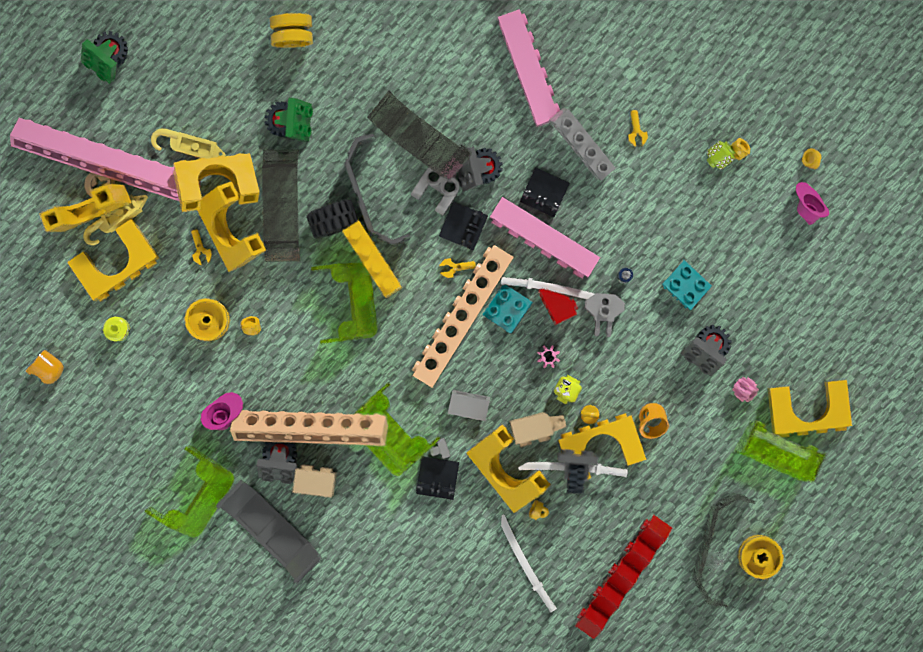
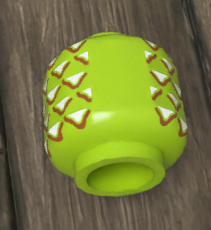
[706,141,735,169]

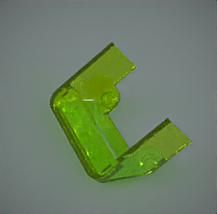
[311,262,378,344]
[353,382,440,476]
[734,420,827,483]
[144,445,235,538]

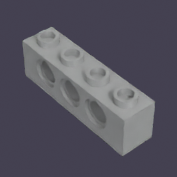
[549,108,615,181]

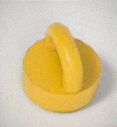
[731,138,751,160]
[802,148,821,169]
[241,316,261,335]
[580,405,600,424]
[529,500,549,520]

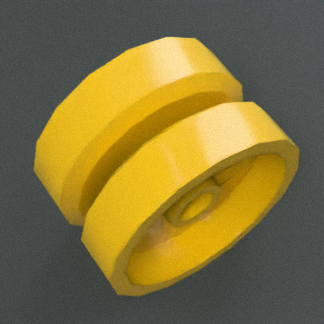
[270,13,313,48]
[185,298,230,341]
[737,534,784,579]

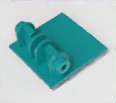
[662,260,712,310]
[482,285,533,334]

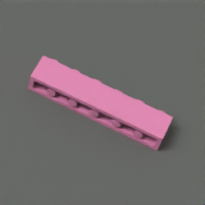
[498,9,560,127]
[490,197,600,279]

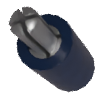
[617,268,633,284]

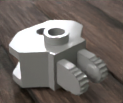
[584,293,625,337]

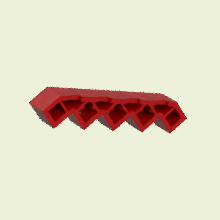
[575,515,672,639]

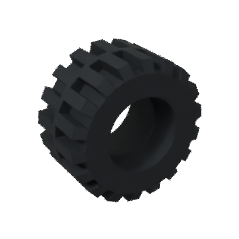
[306,200,359,239]

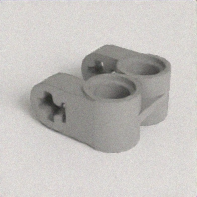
[411,167,459,216]

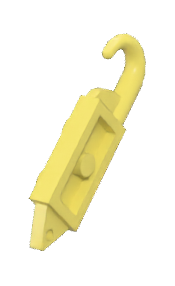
[151,128,226,159]
[83,195,148,246]

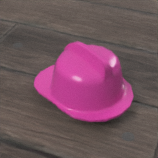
[795,182,829,225]
[201,392,243,431]

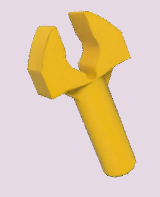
[628,110,648,147]
[191,229,212,265]
[439,258,476,278]

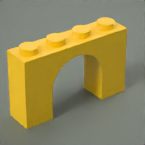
[173,153,260,212]
[197,181,266,272]
[40,184,132,232]
[67,219,159,302]
[343,221,402,298]
[767,380,852,438]
[558,413,646,479]
[466,424,551,513]

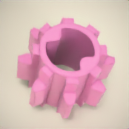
[537,345,560,368]
[733,377,759,402]

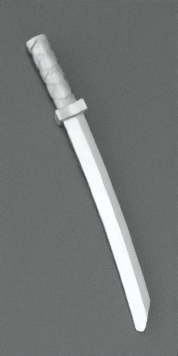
[501,277,606,304]
[518,462,628,477]
[501,515,557,613]

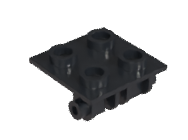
[520,167,570,217]
[439,201,488,251]
[416,456,460,500]

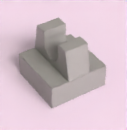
[430,438,451,459]

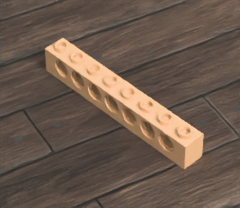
[412,245,514,387]
[230,410,388,446]

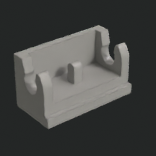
[448,390,490,421]

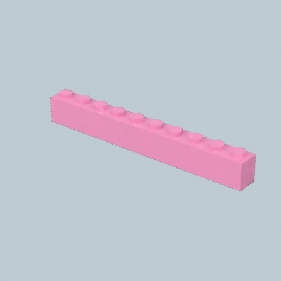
[10,118,201,201]

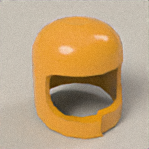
[25,350,63,384]
[639,403,669,439]

